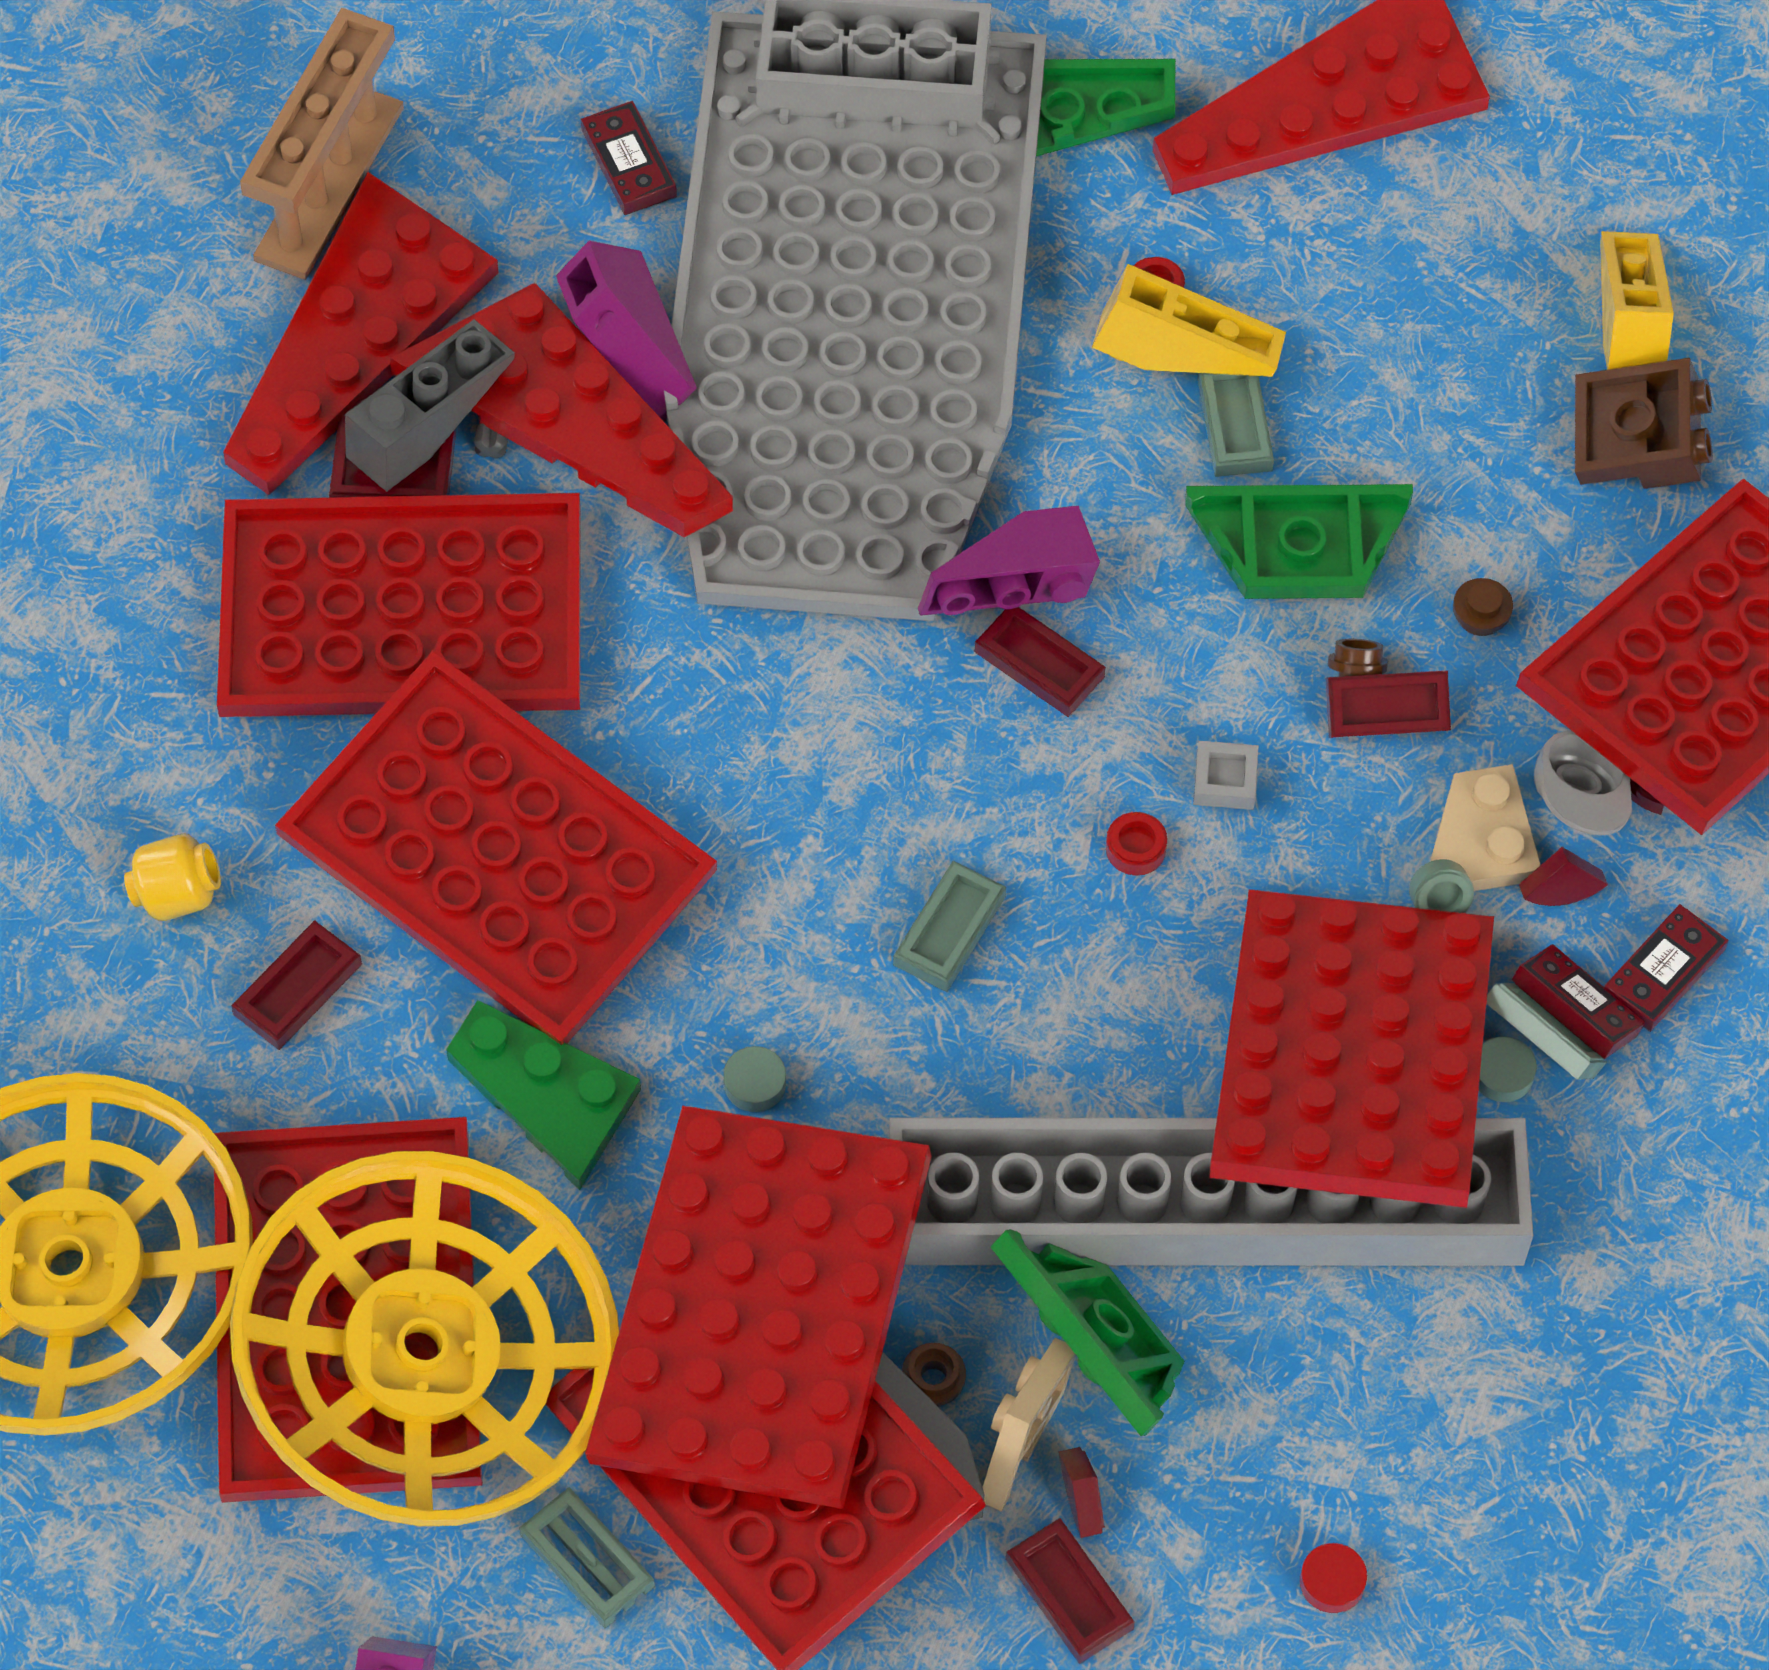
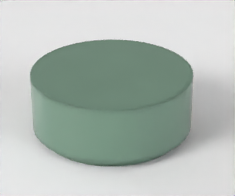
[1409,859,1474,913]
[1479,1036,1537,1102]
[724,1046,786,1112]

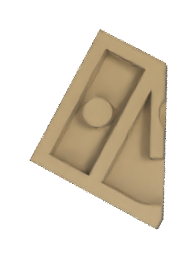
[1430,764,1540,891]
[982,1338,1076,1511]

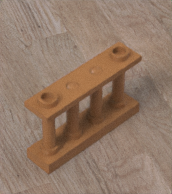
[240,7,404,280]

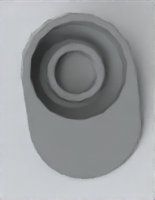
[1534,730,1632,835]

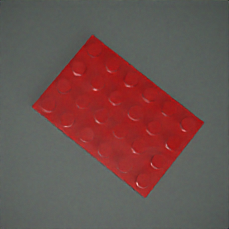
[1516,479,1769,835]
[217,493,581,717]
[275,651,717,1045]
[1210,889,1494,1208]
[585,1105,932,1509]
[214,1117,483,1503]
[545,1368,986,1670]

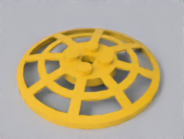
[0,1073,253,1436]
[230,1151,619,1526]

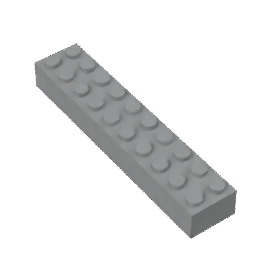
[889,1118,1533,1266]

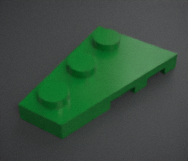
[1036,59,1176,157]
[446,1000,641,1190]

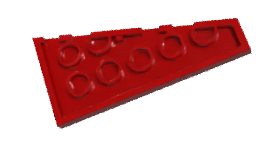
[1153,0,1490,195]
[223,172,499,495]
[390,283,733,538]

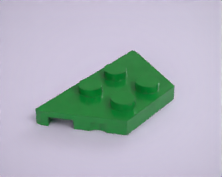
[1185,484,1413,599]
[990,1229,1185,1436]

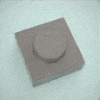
[1193,741,1259,810]

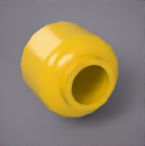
[124,833,221,921]

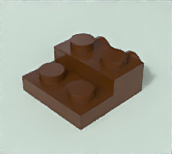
[1575,357,1713,489]

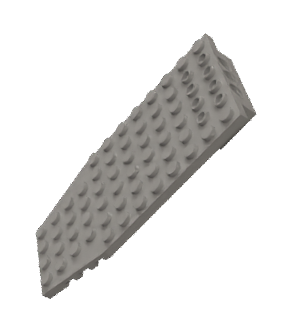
[664,0,1047,621]

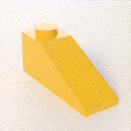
[1600,231,1674,370]
[1092,264,1286,377]

